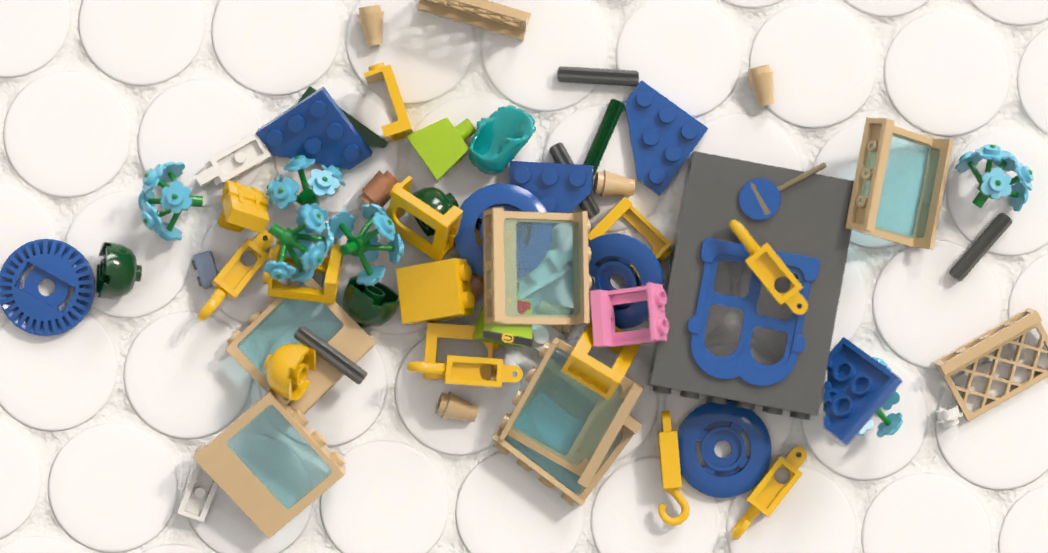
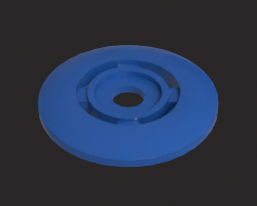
[454,183,551,279]
[572,233,664,329]
[0,239,96,336]
[677,401,772,498]

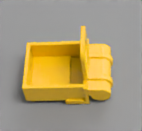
[217,180,269,234]

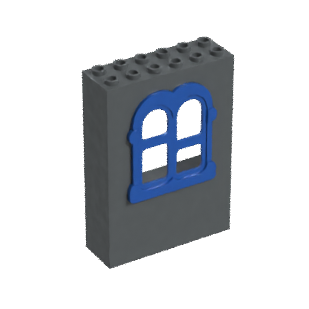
[647,151,854,420]

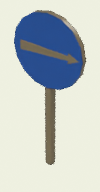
[739,163,827,220]

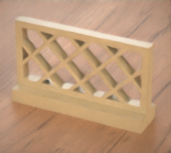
[417,0,531,41]
[933,308,1048,422]

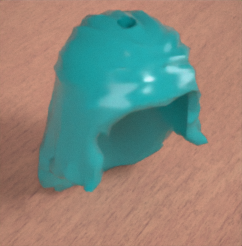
[469,105,536,176]

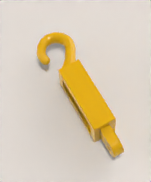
[729,220,808,315]
[197,230,273,321]
[407,355,523,387]
[657,410,690,526]
[731,447,807,540]

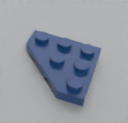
[625,80,709,196]
[256,86,373,170]
[509,161,594,245]
[823,337,903,446]

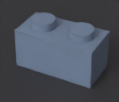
[192,250,218,289]

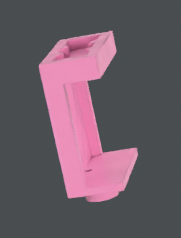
[590,282,669,348]

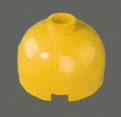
[264,343,317,401]

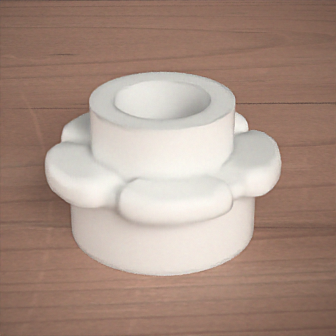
[936,405,963,427]

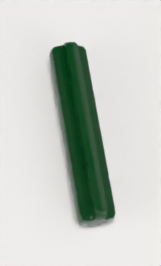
[583,99,624,177]

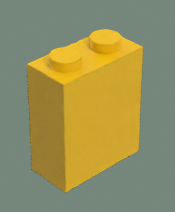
[396,258,475,325]

